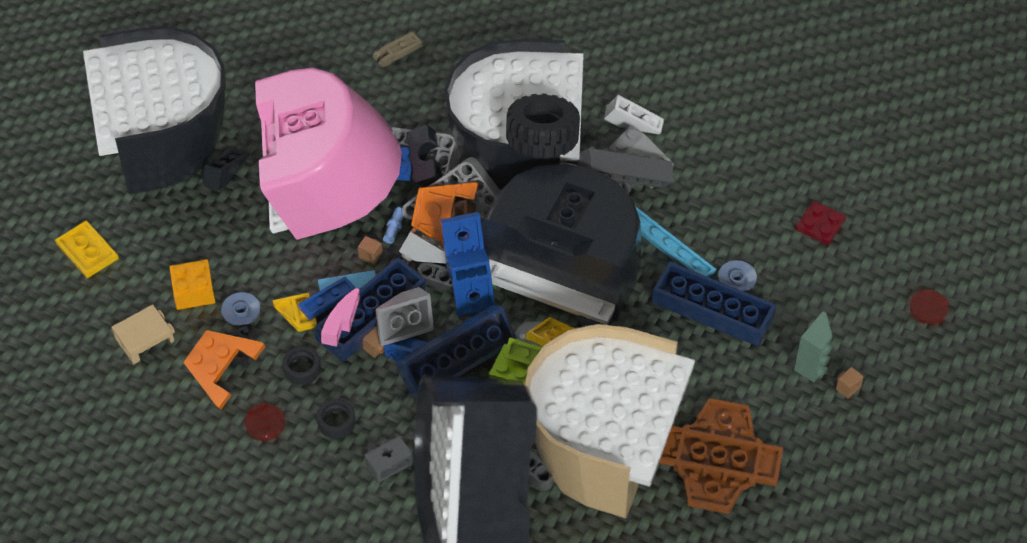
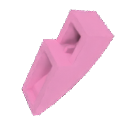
[321,288,360,347]

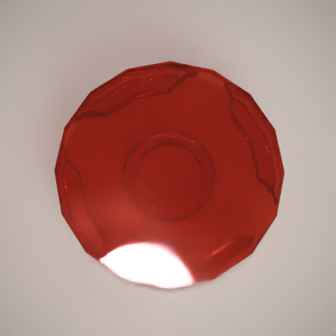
[909,290,949,325]
[244,403,285,441]

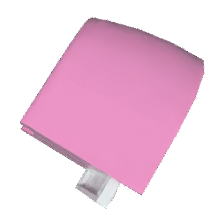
[255,68,402,240]

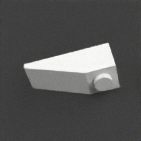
[604,95,664,134]

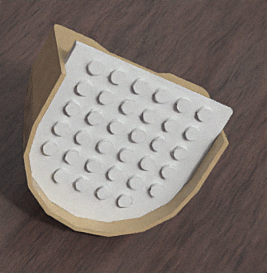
[525,324,695,518]

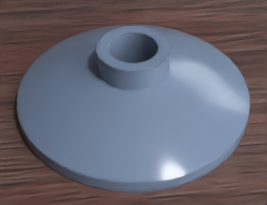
[718,260,757,292]
[221,292,260,326]

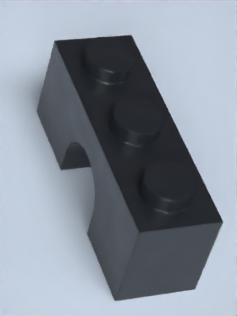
[407,125,443,187]

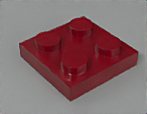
[795,200,847,246]

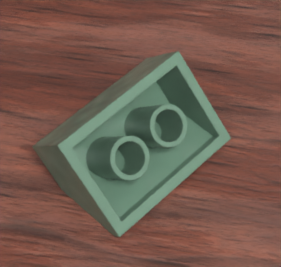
[794,311,832,382]

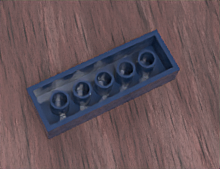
[315,258,426,362]
[652,261,776,347]
[394,305,517,398]

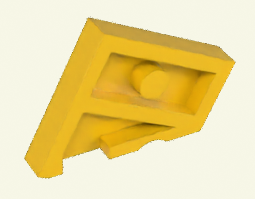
[272,293,317,332]

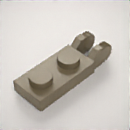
[372,32,423,68]

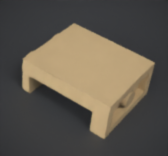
[111,305,175,365]

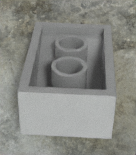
[608,126,674,189]
[399,227,446,264]
[376,287,434,346]

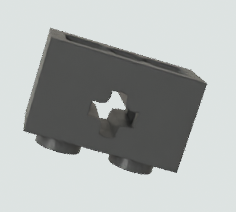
[364,436,413,483]

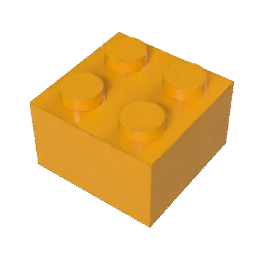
[170,259,215,310]

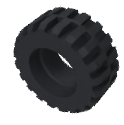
[506,93,580,159]

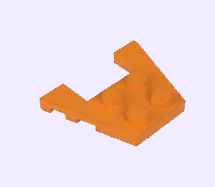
[411,182,479,245]
[183,330,265,409]

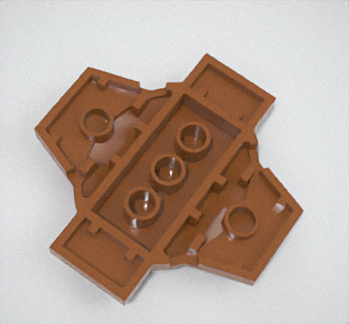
[659,398,783,514]

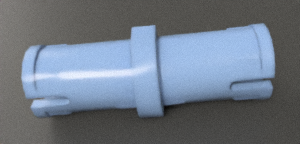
[383,207,404,244]

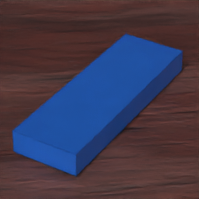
[298,276,356,321]

